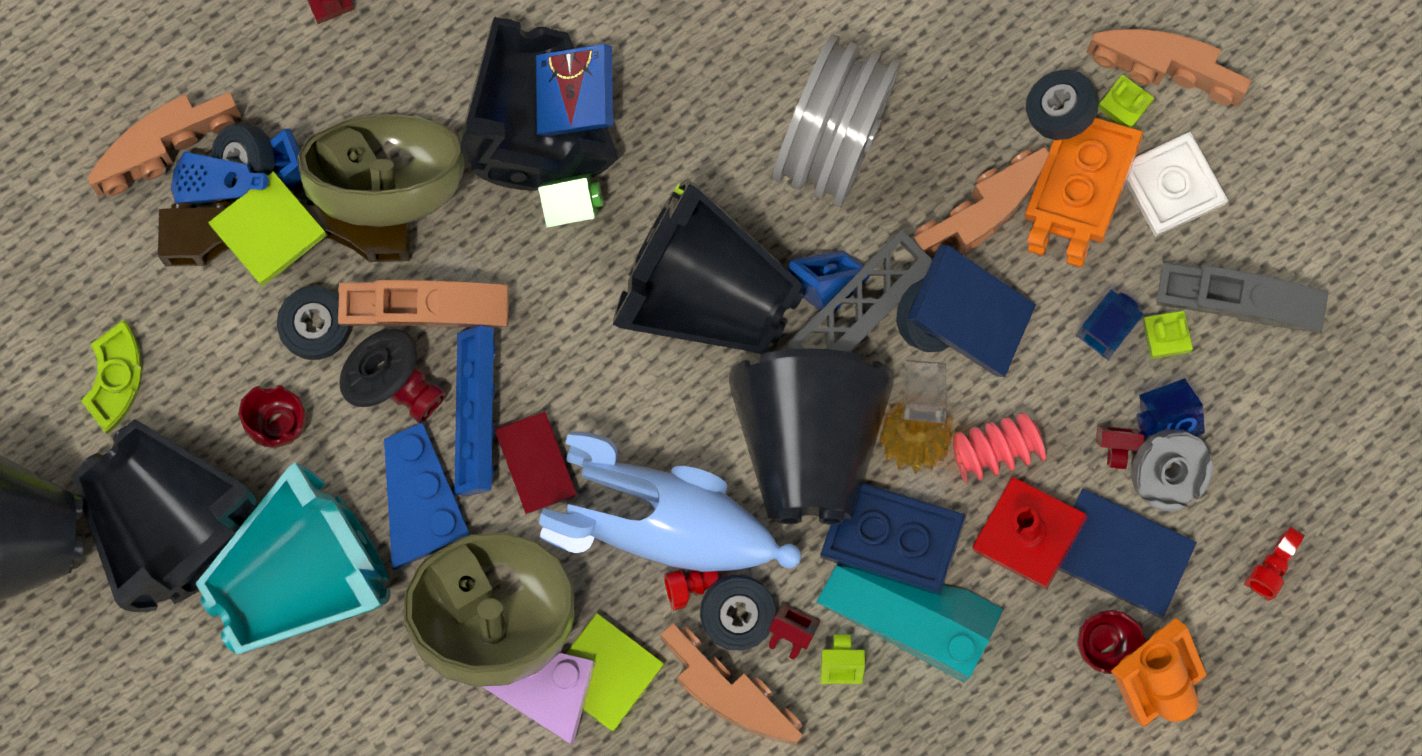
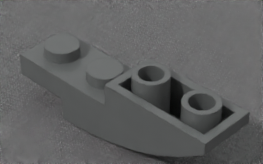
[1156,262,1329,333]

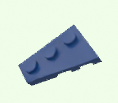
[384,423,470,570]

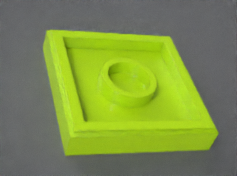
[208,172,327,287]
[566,613,664,733]

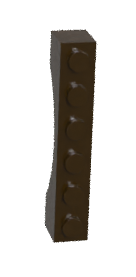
[158,200,410,267]

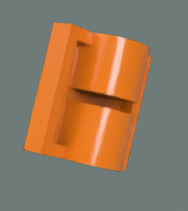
[1111,618,1207,728]

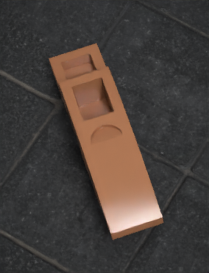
[1086,29,1252,106]
[87,92,242,196]
[913,147,1049,256]
[338,280,509,327]
[660,623,803,745]

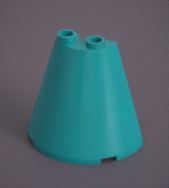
[196,462,391,655]

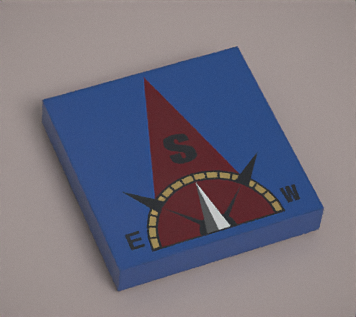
[536,44,613,137]

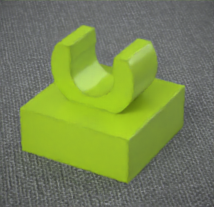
[1098,74,1154,128]
[1142,311,1193,359]
[820,634,865,684]

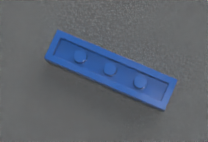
[454,325,496,496]

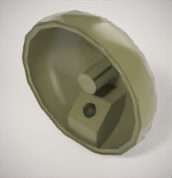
[297,114,465,227]
[404,533,574,687]

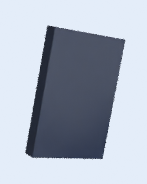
[907,245,1036,377]
[820,483,966,596]
[1059,489,1197,619]

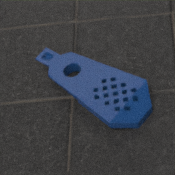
[171,152,269,204]

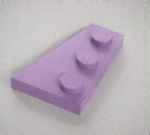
[483,643,595,745]

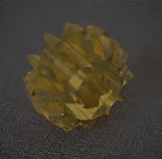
[880,401,952,474]

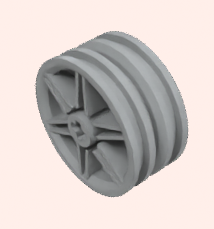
[772,34,901,208]

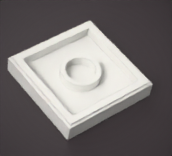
[1126,132,1228,237]

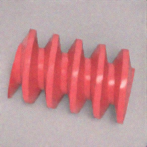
[953,412,1046,484]

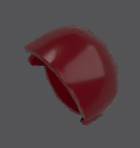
[238,385,307,448]
[1077,610,1146,674]

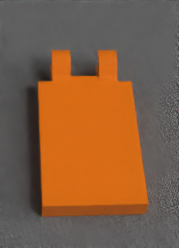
[1025,118,1143,268]

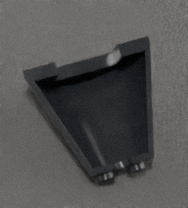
[460,17,618,191]
[613,180,805,354]
[729,348,893,525]
[71,419,258,612]

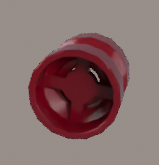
[390,365,447,424]

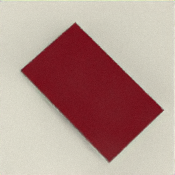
[495,411,577,515]

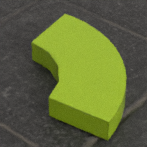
[81,319,142,435]

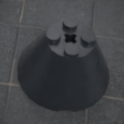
[0,455,83,602]

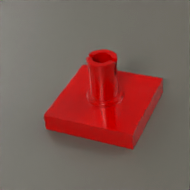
[972,477,1087,590]

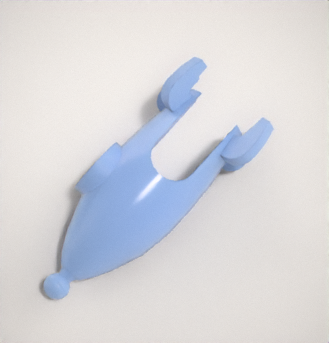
[539,431,801,572]

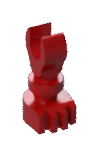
[1244,526,1305,601]
[664,570,719,611]

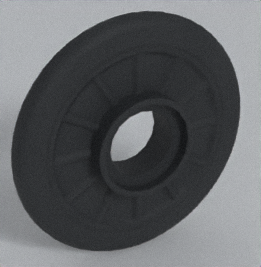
[339,329,417,407]

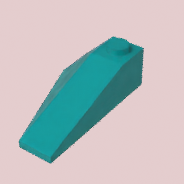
[816,566,1004,683]

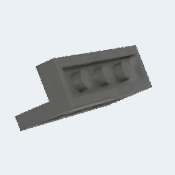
[786,229,933,352]

